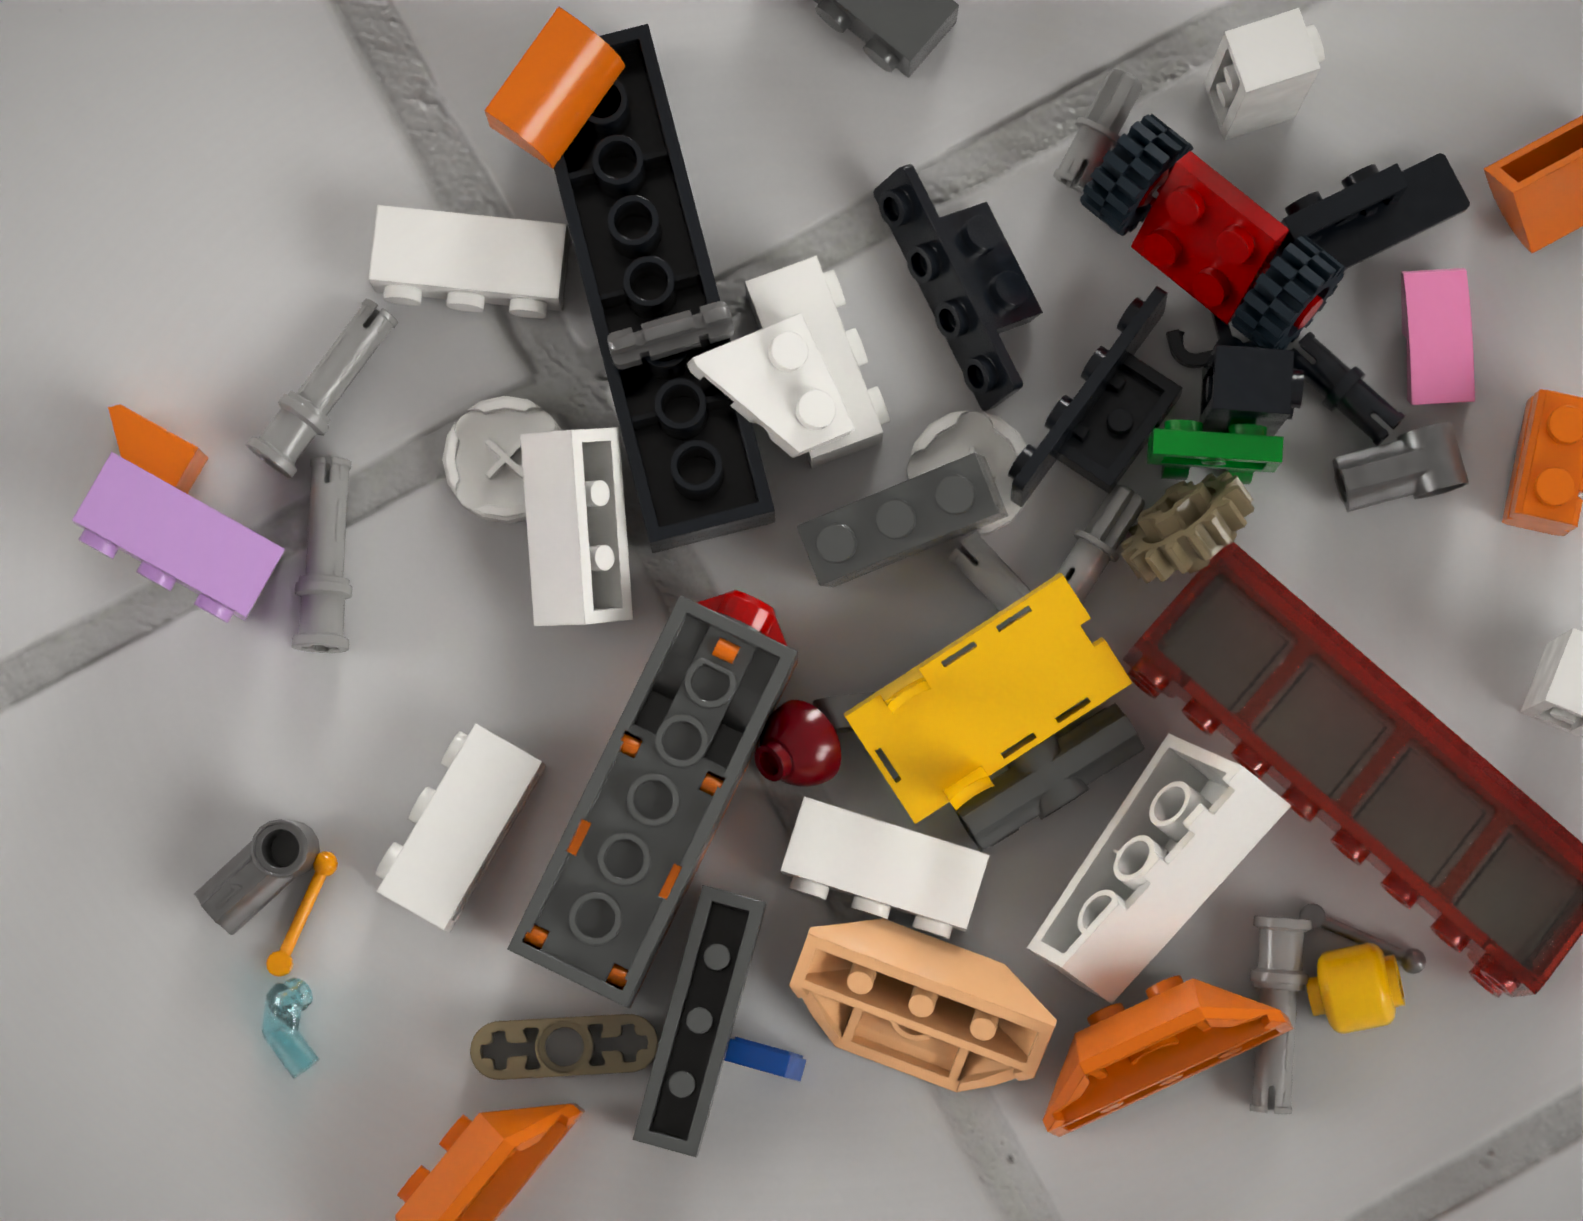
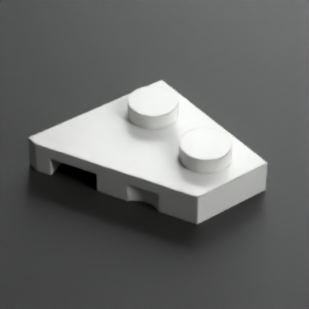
[687,313,856,458]

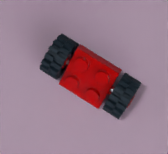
[1080,114,1346,350]

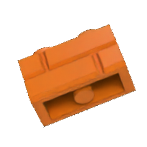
[1502,389,1583,536]

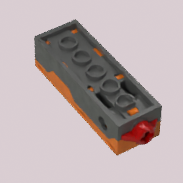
[507,590,798,1008]

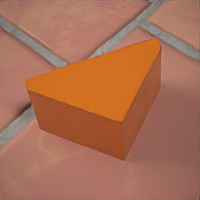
[108,404,208,494]

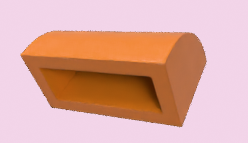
[484,6,625,169]
[1484,115,1583,253]

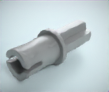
[1053,69,1142,193]
[1055,484,1145,605]

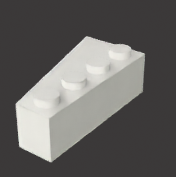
[1027,733,1292,1004]

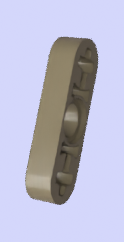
[470,1014,659,1080]

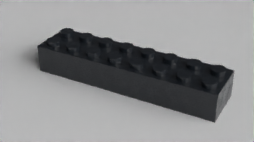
[554,24,775,553]

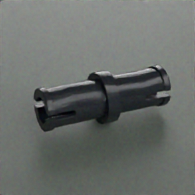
[1292,332,1405,446]

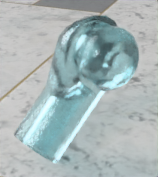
[262,977,320,1079]

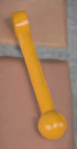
[266,851,338,977]

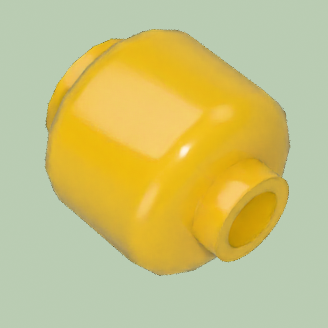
[1306,943,1405,1034]

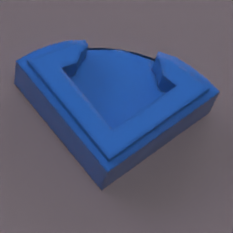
[724,1037,806,1082]

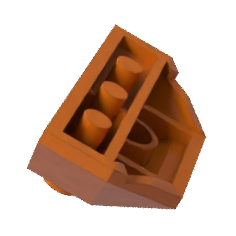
[1043,975,1294,1137]
[395,1103,585,1221]

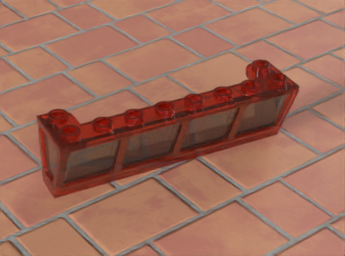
[1122,542,1583,998]

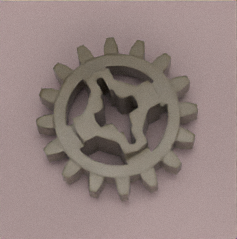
[1121,471,1255,583]

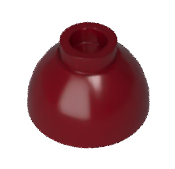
[755,700,841,787]

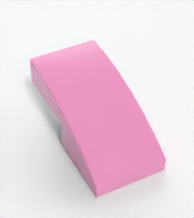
[1401,268,1475,405]

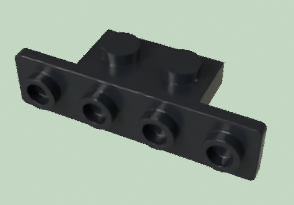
[1269,153,1470,269]
[873,164,1043,411]
[1008,286,1183,507]

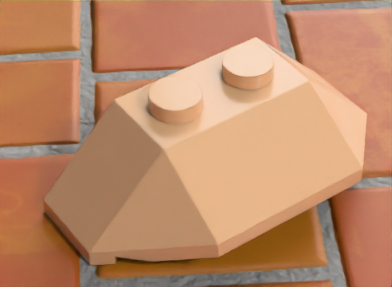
[789,918,1057,1092]

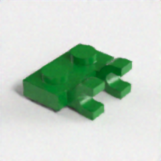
[1147,419,1284,485]

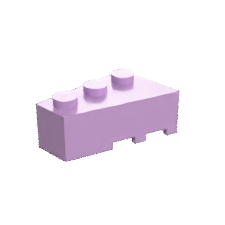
[72,452,285,623]

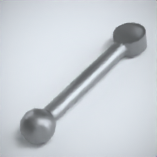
[1299,903,1426,974]

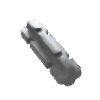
[607,301,734,370]

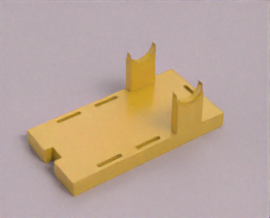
[843,573,1132,824]

